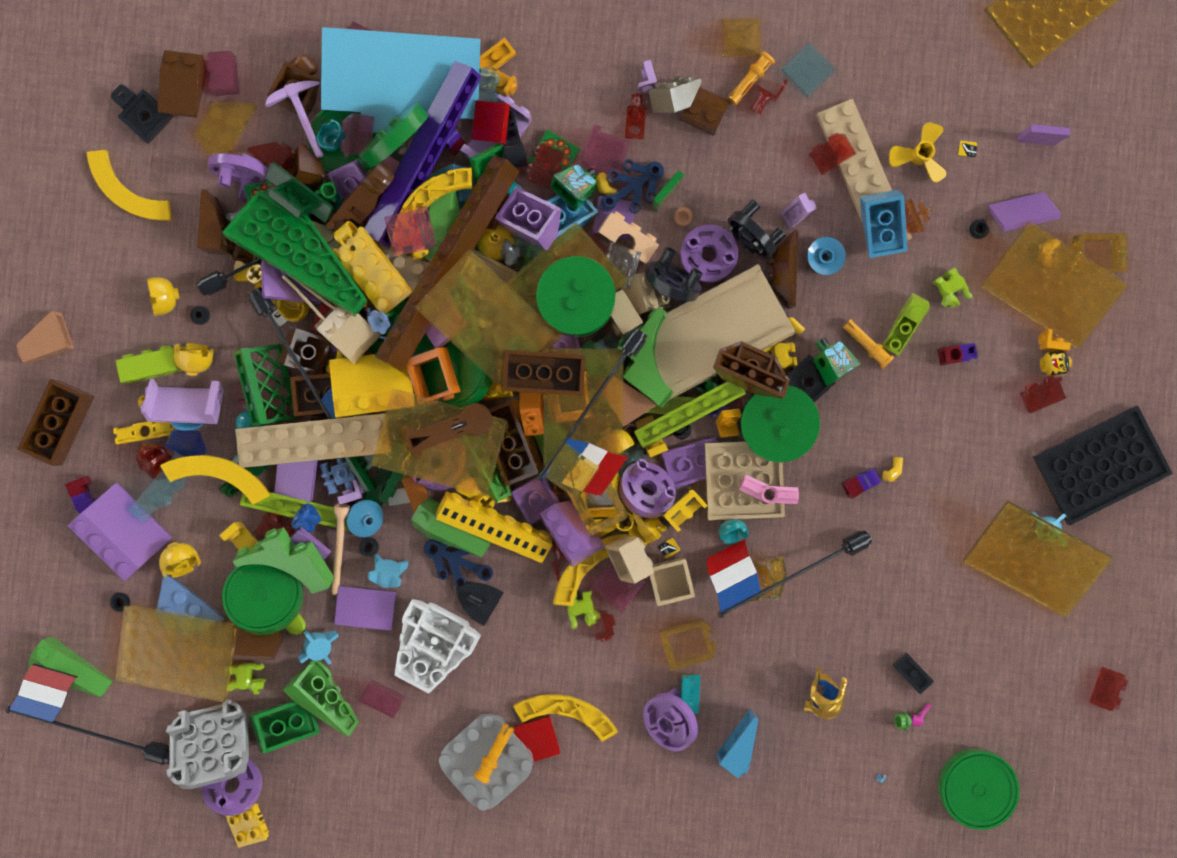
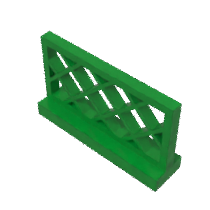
[233,344,299,427]

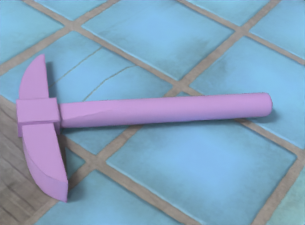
[266,81,323,158]

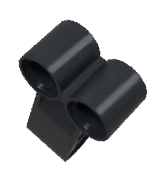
[503,109,528,168]

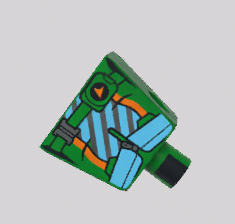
[550,165,597,211]
[813,337,861,386]

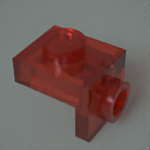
[595,610,616,642]

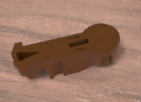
[325,162,395,231]
[404,403,492,458]

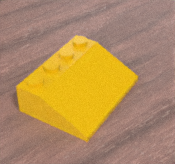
[329,354,416,418]

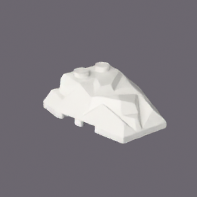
[395,599,481,693]

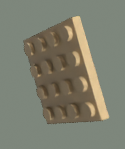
[704,442,785,520]

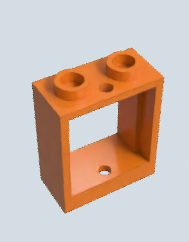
[406,347,461,407]
[520,392,544,436]

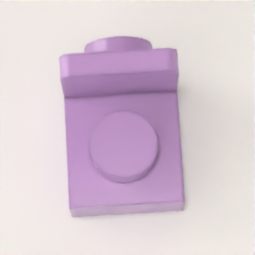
[637,60,657,93]
[337,479,366,504]

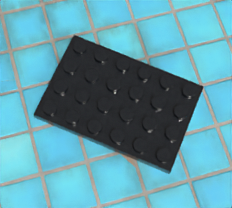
[1033,405,1173,525]

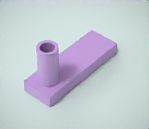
[780,193,816,229]

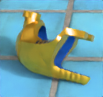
[804,667,847,719]

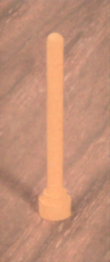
[331,504,350,595]

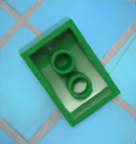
[249,700,320,754]

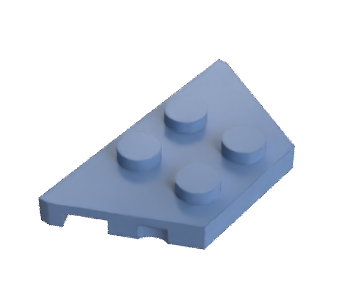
[156,575,226,638]

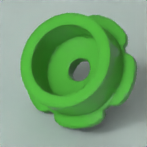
[894,711,912,731]

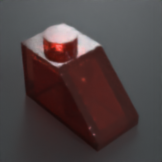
[247,142,293,171]

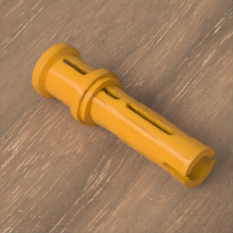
[727,51,775,106]
[842,319,894,369]
[473,724,514,784]

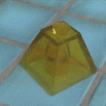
[722,18,761,57]
[544,443,600,500]
[750,556,787,602]

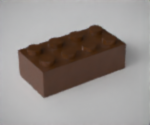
[501,350,586,396]
[290,374,331,417]
[17,379,95,466]
[485,398,546,486]

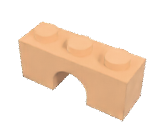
[597,211,659,264]

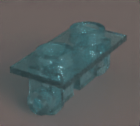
[478,67,499,102]
[512,235,552,263]
[618,444,646,477]

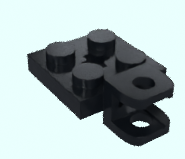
[111,84,174,144]
[786,355,835,403]

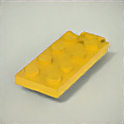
[333,221,413,315]

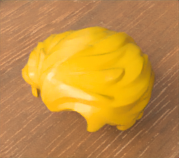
[276,300,310,322]

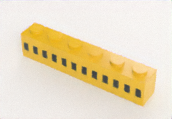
[436,491,553,563]

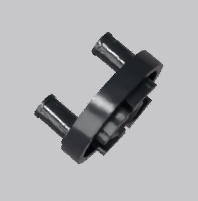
[727,199,786,259]
[645,247,703,302]

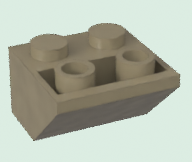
[648,76,702,113]

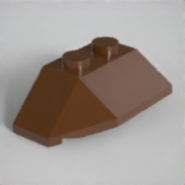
[768,230,799,309]
[713,341,790,399]

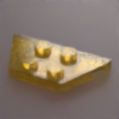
[195,102,257,157]

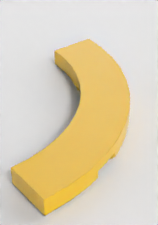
[87,150,172,221]
[392,168,472,245]
[160,455,271,505]
[553,534,630,606]
[513,694,618,742]

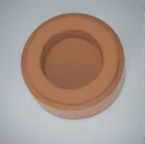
[673,207,693,227]

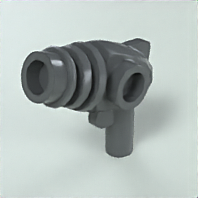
[500,239,524,272]

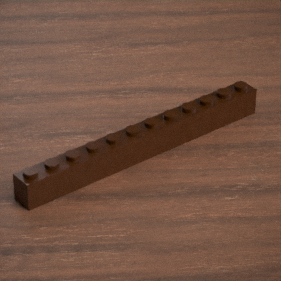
[375,155,519,372]

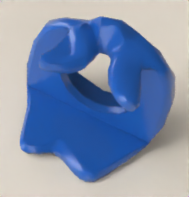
[291,503,321,532]

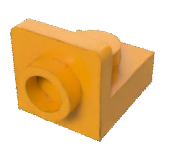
[487,69,518,97]
[1038,329,1071,352]
[716,408,742,438]

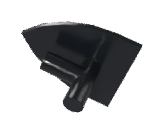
[456,583,504,626]

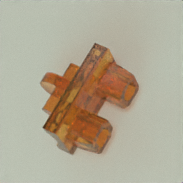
[905,198,933,234]

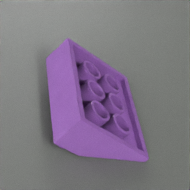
[67,482,173,581]

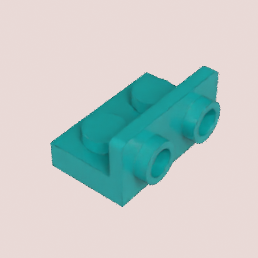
[680,674,700,714]

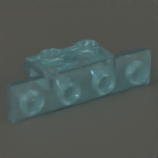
[129,452,188,523]

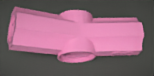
[738,474,799,504]

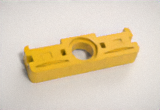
[113,422,177,444]

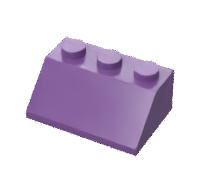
[495,187,561,251]
[540,500,605,567]

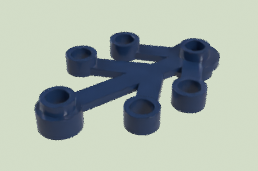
[600,159,664,214]
[424,539,493,587]

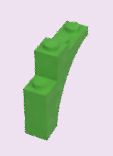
[617,306,674,408]
[233,528,334,594]

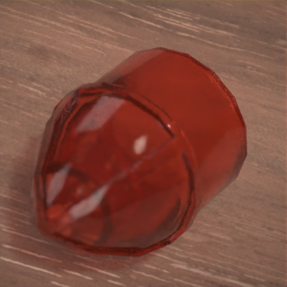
[136,443,174,480]

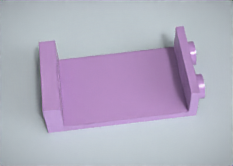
[460,94,532,159]
[141,379,224,424]

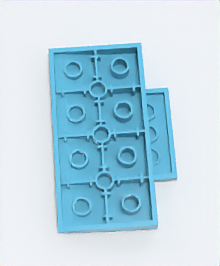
[321,27,480,135]

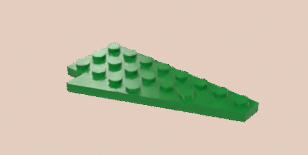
[222,190,367,317]

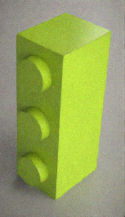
[115,345,183,384]

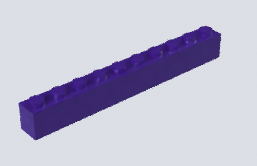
[365,61,482,249]

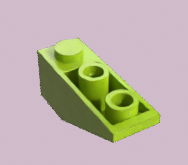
[882,293,930,356]

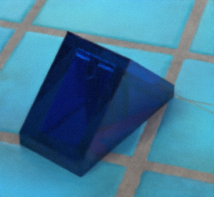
[165,430,207,457]

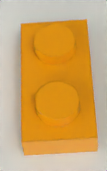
[480,37,517,78]

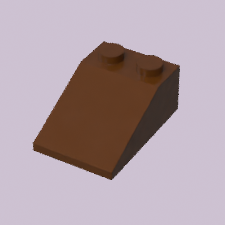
[157,50,209,118]
[197,189,235,255]

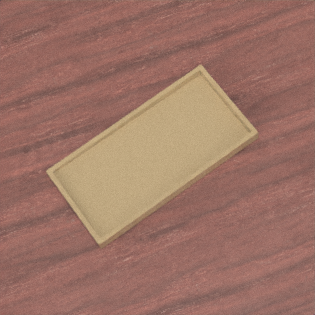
[621,264,795,406]

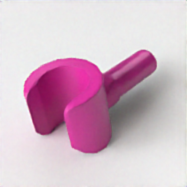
[910,703,931,727]

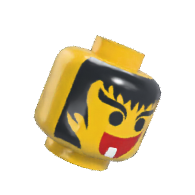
[1040,351,1072,377]

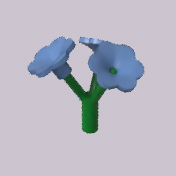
[366,298,409,340]

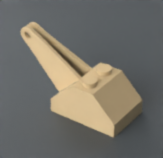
[282,275,381,363]

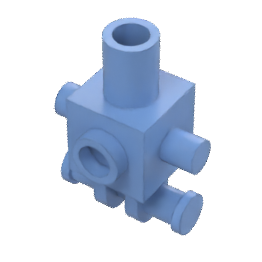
[319,457,357,495]

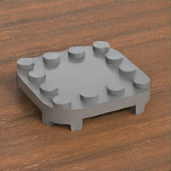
[166,699,249,789]
[439,713,533,811]

